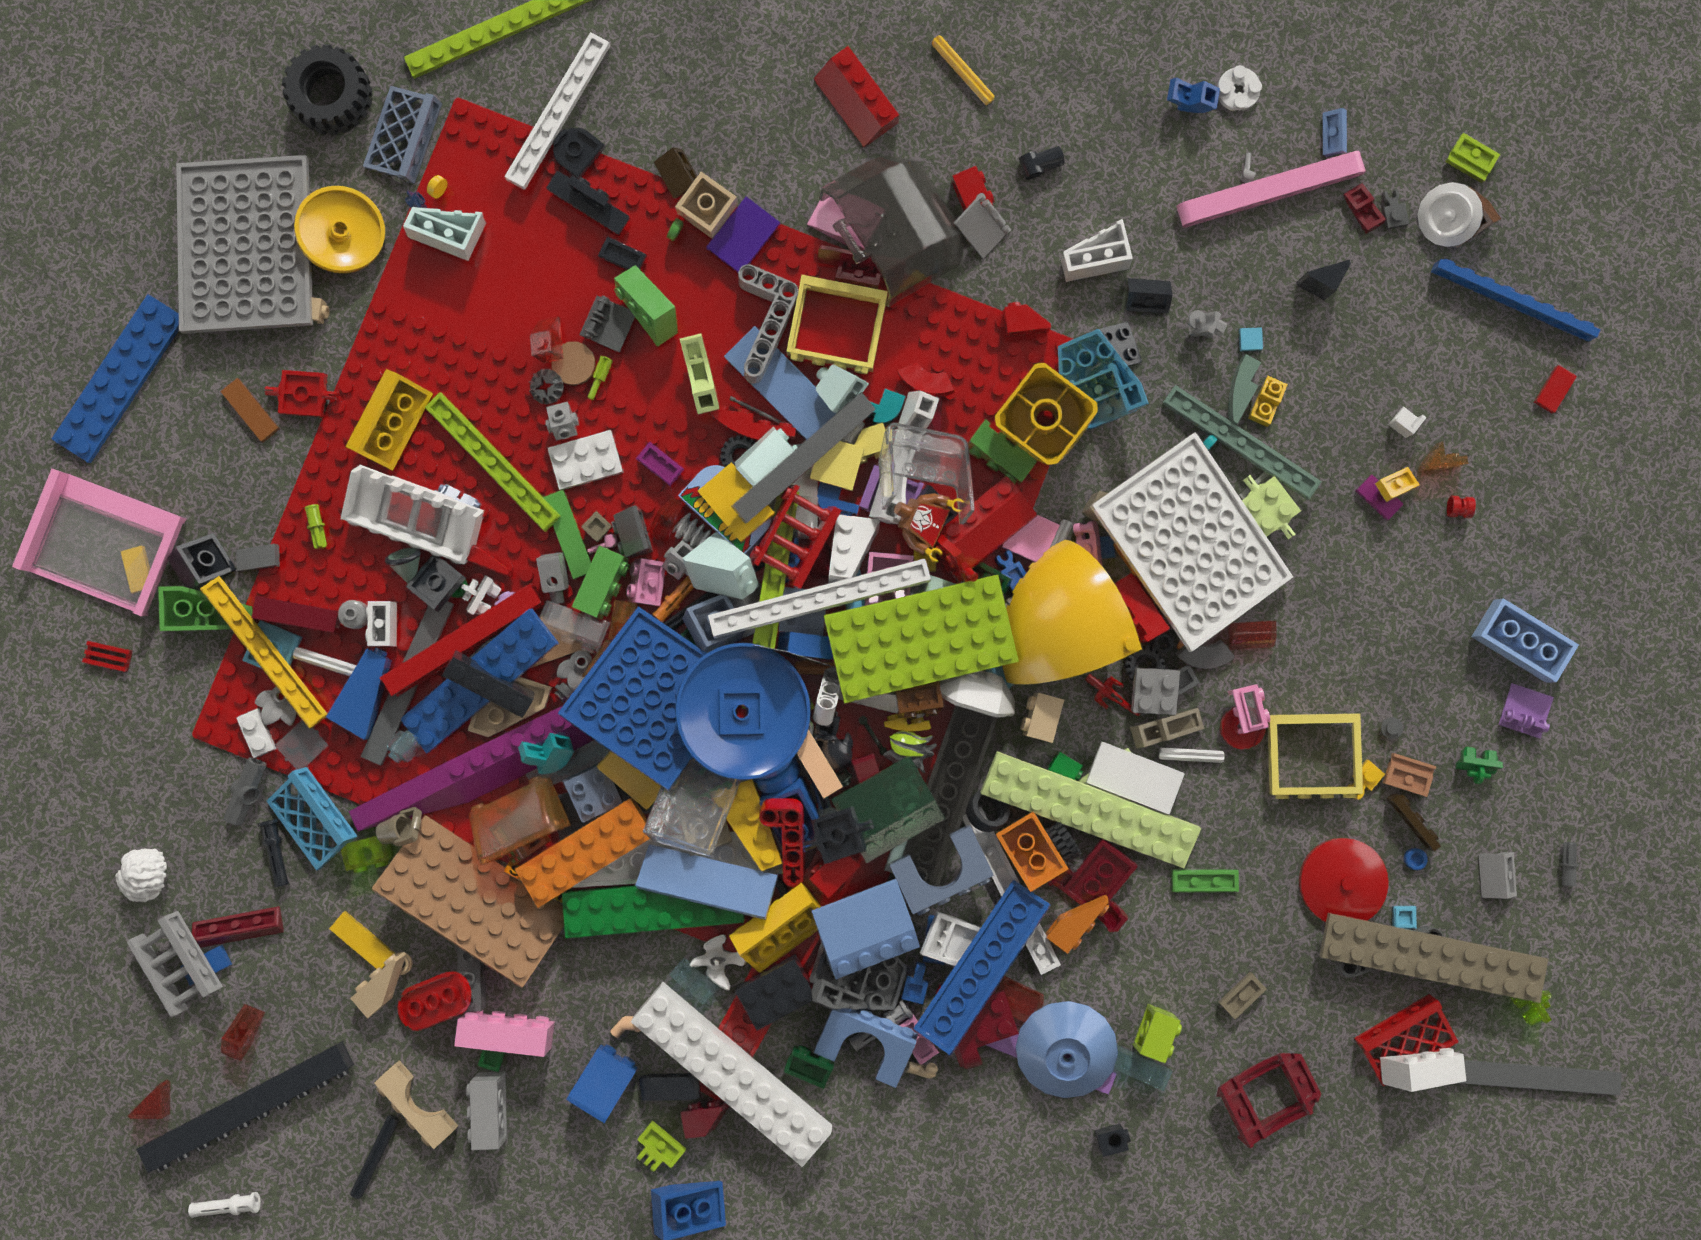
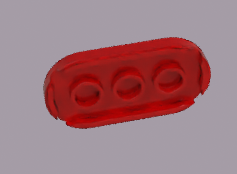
[397,971,471,1031]

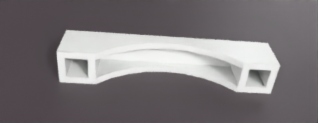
[869,391,939,524]

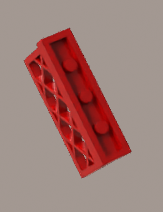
[1354,994,1458,1087]

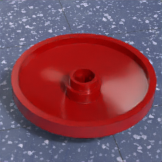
[1299,838,1389,922]

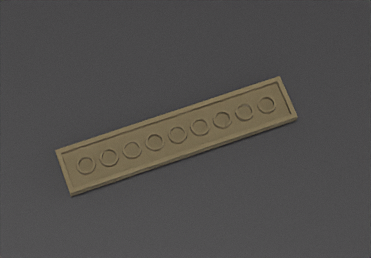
[1320,913,1548,1003]

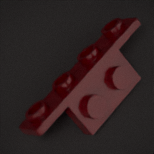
[818,245,905,289]

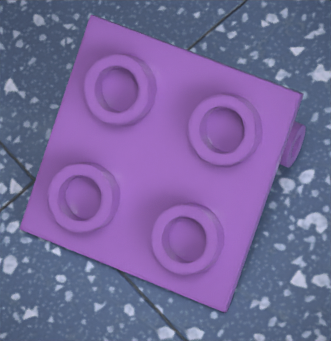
[1498,683,1554,739]

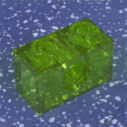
[341,836,394,873]

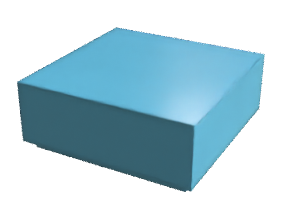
[1239,328,1263,351]
[1392,906,1417,929]

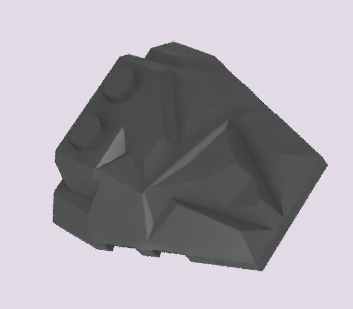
[809,942,908,1010]

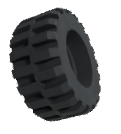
[282,44,372,135]

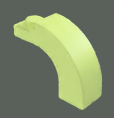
[680,334,719,414]

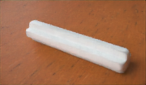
[293,647,356,676]
[1159,748,1224,763]

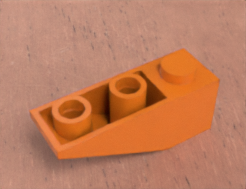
[1046,895,1109,954]

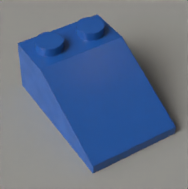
[760,776,820,855]
[651,1181,726,1240]

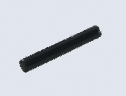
[350,1114,399,1199]

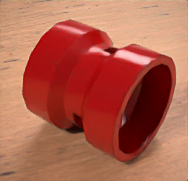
[1447,495,1476,519]

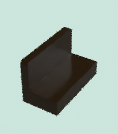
[654,147,697,199]

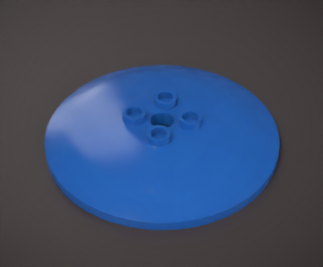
[675,643,810,780]

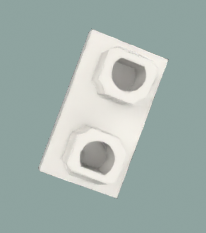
[461,575,501,615]

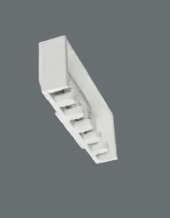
[341,465,484,564]

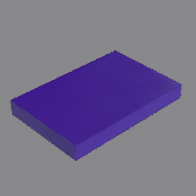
[706,197,781,273]

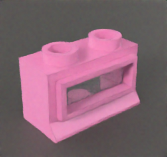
[1228,684,1270,734]

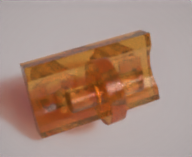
[609,600,637,640]

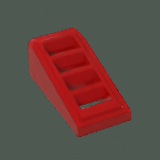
[467,544,513,577]

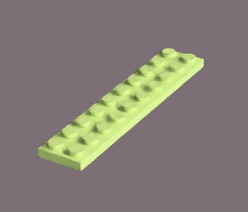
[980,751,1201,868]

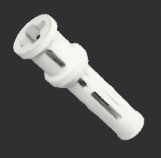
[188,1192,261,1218]

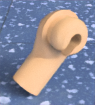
[610,1016,641,1038]

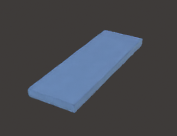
[724,326,836,440]
[635,844,778,920]

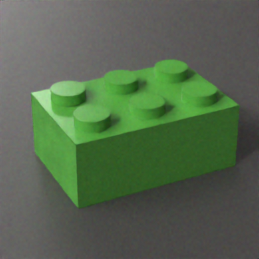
[572,546,630,619]

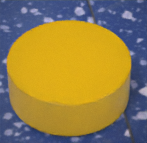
[427,175,447,198]

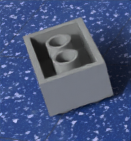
[466,1071,507,1150]

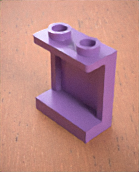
[859,465,924,512]

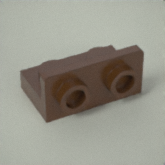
[895,681,944,720]

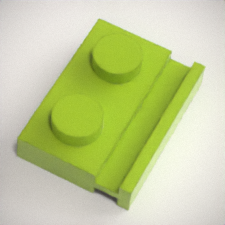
[1445,133,1500,183]

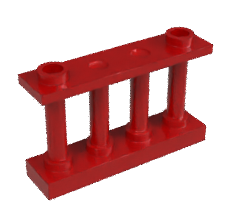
[750,484,842,589]

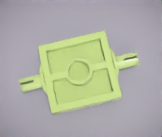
[1242,475,1301,539]

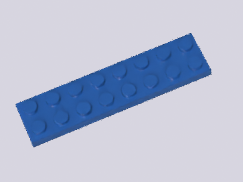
[52,294,179,463]
[401,609,559,754]
[913,880,1051,1055]

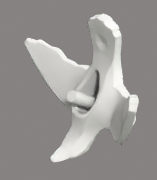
[690,935,746,991]

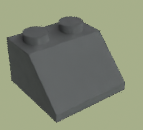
[612,505,653,559]

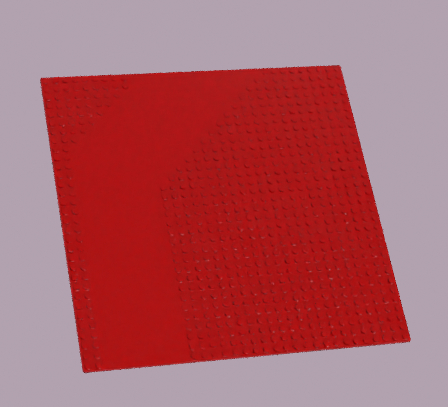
[192,98,1073,985]

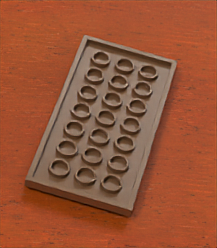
[372,815,564,988]

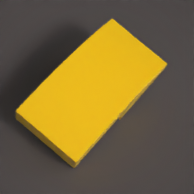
[1248,376,1288,427]
[883,714,931,731]

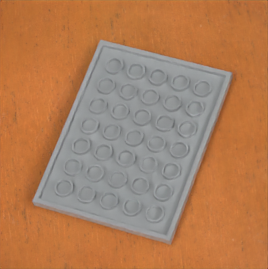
[176,155,313,334]

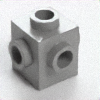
[546,402,579,440]
[662,540,693,580]

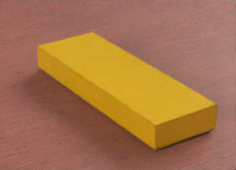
[329,911,395,969]

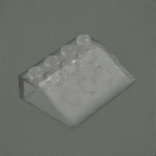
[643,758,741,857]

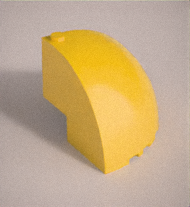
[1002,540,1142,684]

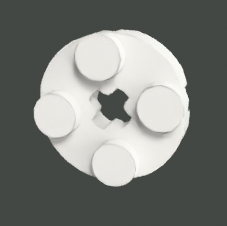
[1217,65,1262,111]

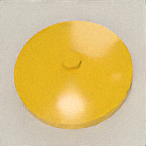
[294,186,385,273]

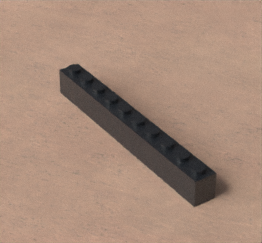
[136,1041,354,1173]

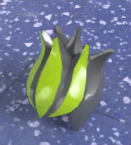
[884,731,937,773]

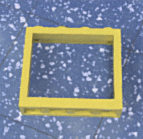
[787,275,888,374]
[1268,714,1363,799]

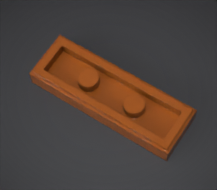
[220,378,280,443]

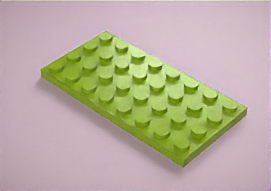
[824,575,1019,703]

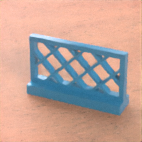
[267,767,357,870]

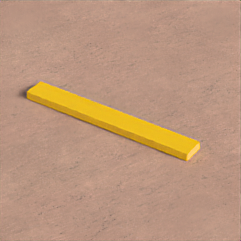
[200,576,327,729]

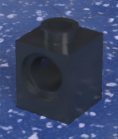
[1095,1123,1131,1157]

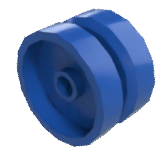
[753,756,800,793]

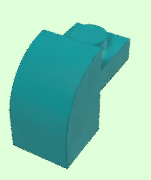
[868,389,906,426]
[518,733,574,774]

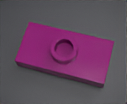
[636,442,684,487]
[1355,474,1403,521]

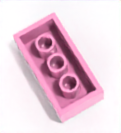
[454,1010,555,1057]

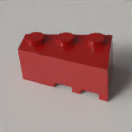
[1114,573,1170,643]

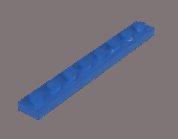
[1431,259,1601,342]

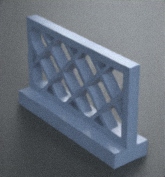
[363,86,442,184]

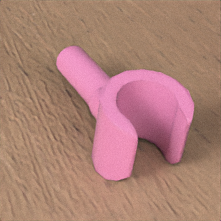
[588,534,617,554]

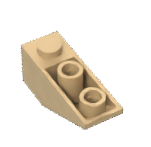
[350,952,406,1019]

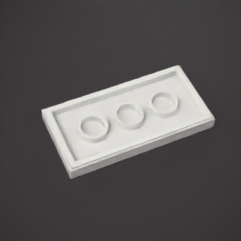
[1086,741,1185,814]

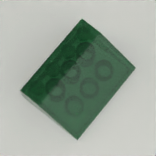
[831,756,945,863]

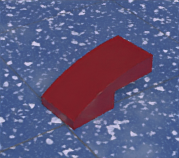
[1343,183,1386,234]

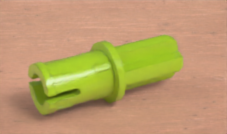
[304,504,327,549]

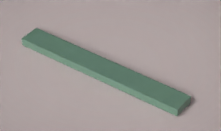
[1162,385,1322,500]

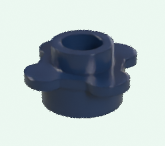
[405,190,427,209]

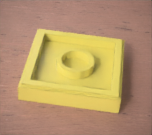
[810,441,864,491]

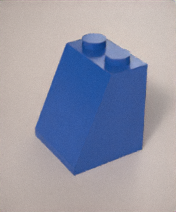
[566,1044,638,1123]

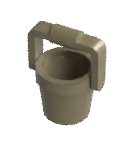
[376,807,422,846]

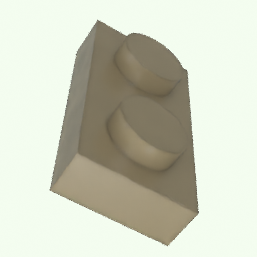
[1218,972,1267,1019]

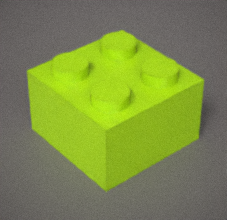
[1133,1004,1182,1063]

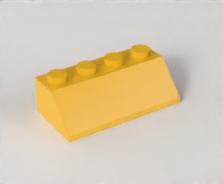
[345,369,433,471]
[729,883,822,973]

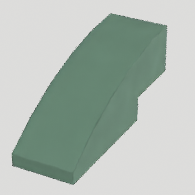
[1228,354,1261,425]

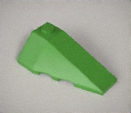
[158,586,253,631]

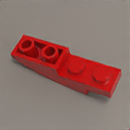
[709,406,796,442]

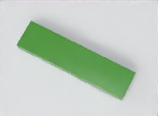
[543,490,591,579]

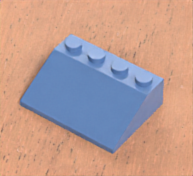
[812,879,920,979]

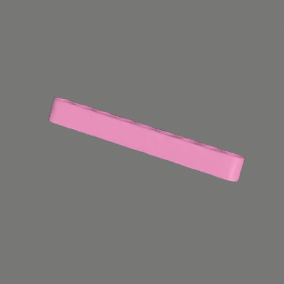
[1176,151,1366,228]

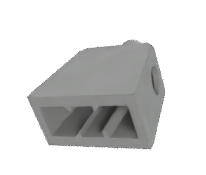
[536,552,569,604]

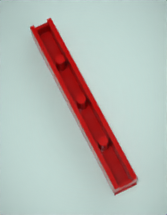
[379,583,546,697]

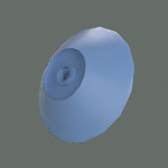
[1016,1001,1118,1098]

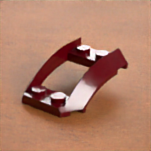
[1216,1053,1321,1148]

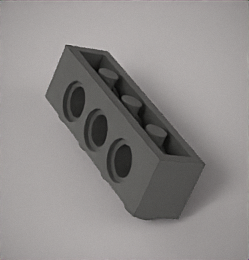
[457,946,486,1012]

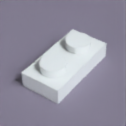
[236,709,277,758]

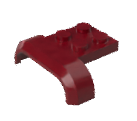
[1048,838,1138,932]
[936,983,1019,1070]

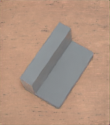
[1479,852,1517,899]

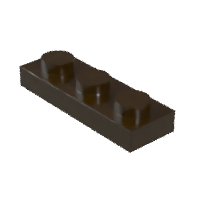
[1386,793,1441,852]

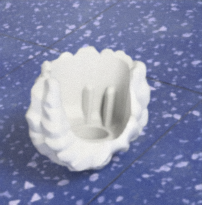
[115,849,167,902]

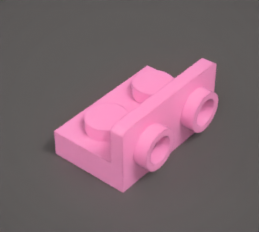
[627,558,665,606]

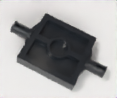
[803,807,874,864]

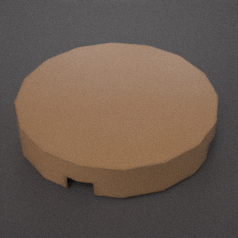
[552,342,596,386]

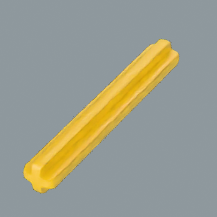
[932,35,994,105]

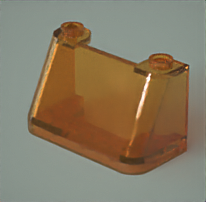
[468,775,571,865]

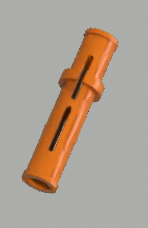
[653,576,694,623]

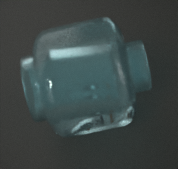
[387,730,420,763]

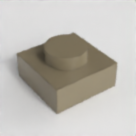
[581,511,613,542]

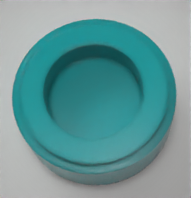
[1203,435,1218,451]

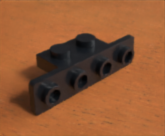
[546,171,630,235]

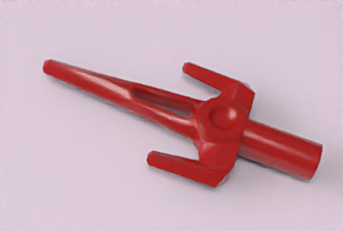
[1085,673,1140,716]

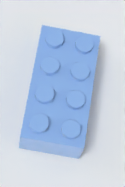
[1471,598,1579,683]

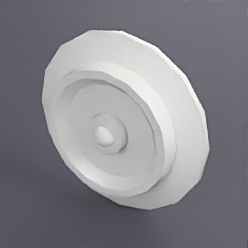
[1418,182,1483,247]

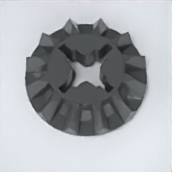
[529,369,564,404]

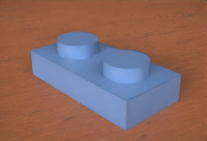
[1323,108,1347,157]

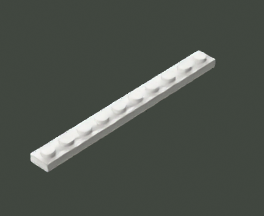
[708,559,931,639]

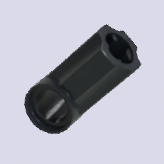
[1019,146,1065,180]

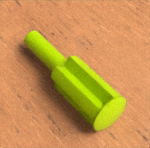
[588,356,613,400]

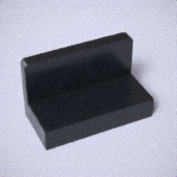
[1125,278,1173,314]

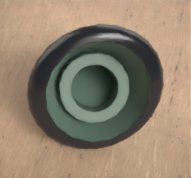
[385,547,422,583]

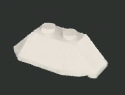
[939,671,1015,717]

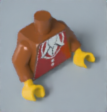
[894,493,964,563]

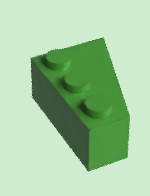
[614,265,678,346]
[967,419,1037,485]

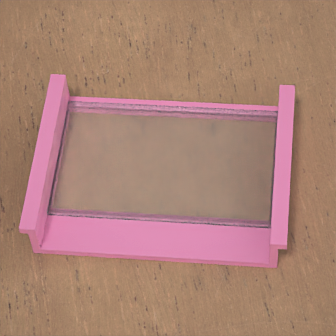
[12,469,186,617]

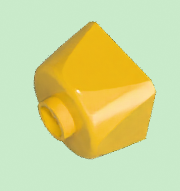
[995,363,1098,465]

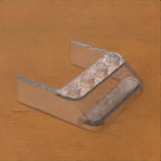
[879,423,975,524]

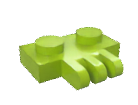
[636,1120,686,1172]

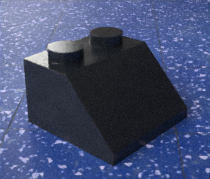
[167,533,237,591]

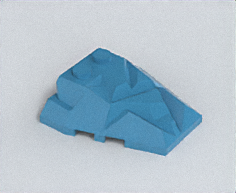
[1058,329,1149,430]

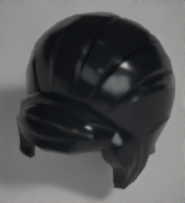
[813,732,853,774]

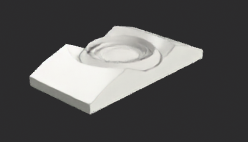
[920,911,981,966]

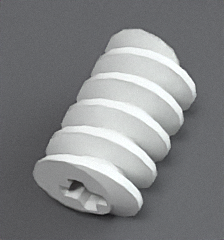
[672,513,712,549]

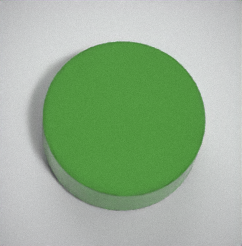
[667,218,684,241]

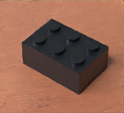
[735,954,813,1031]

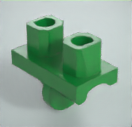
[1455,747,1503,784]

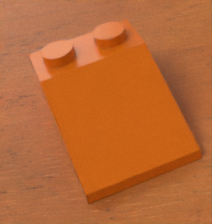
[996,811,1068,892]

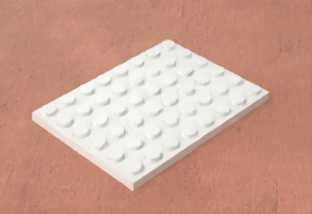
[1090,432,1293,652]

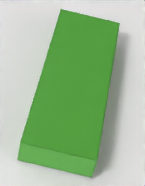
[1172,869,1239,892]

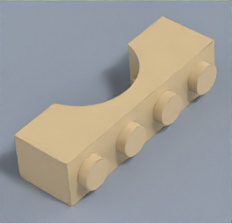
[374,1060,458,1149]

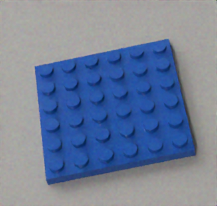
[558,607,707,791]

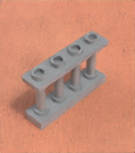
[127,911,223,1017]

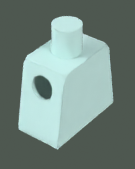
[816,364,869,413]

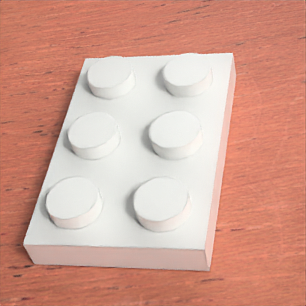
[548,430,624,491]

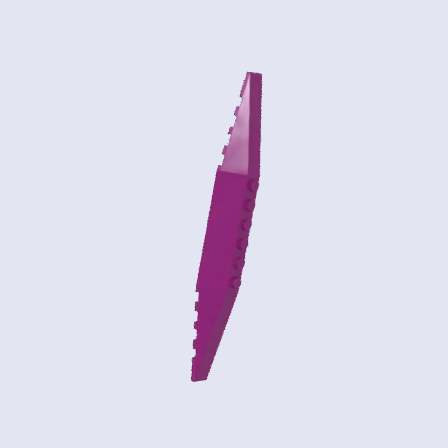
[348,706,593,831]

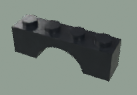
[442,650,535,718]

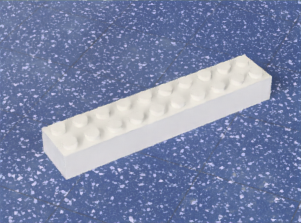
[631,982,832,1167]

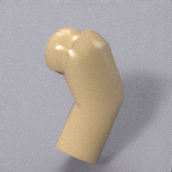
[904,1061,938,1079]

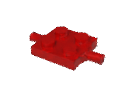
[265,370,340,418]
[934,533,978,584]

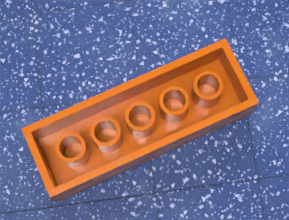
[515,798,656,908]

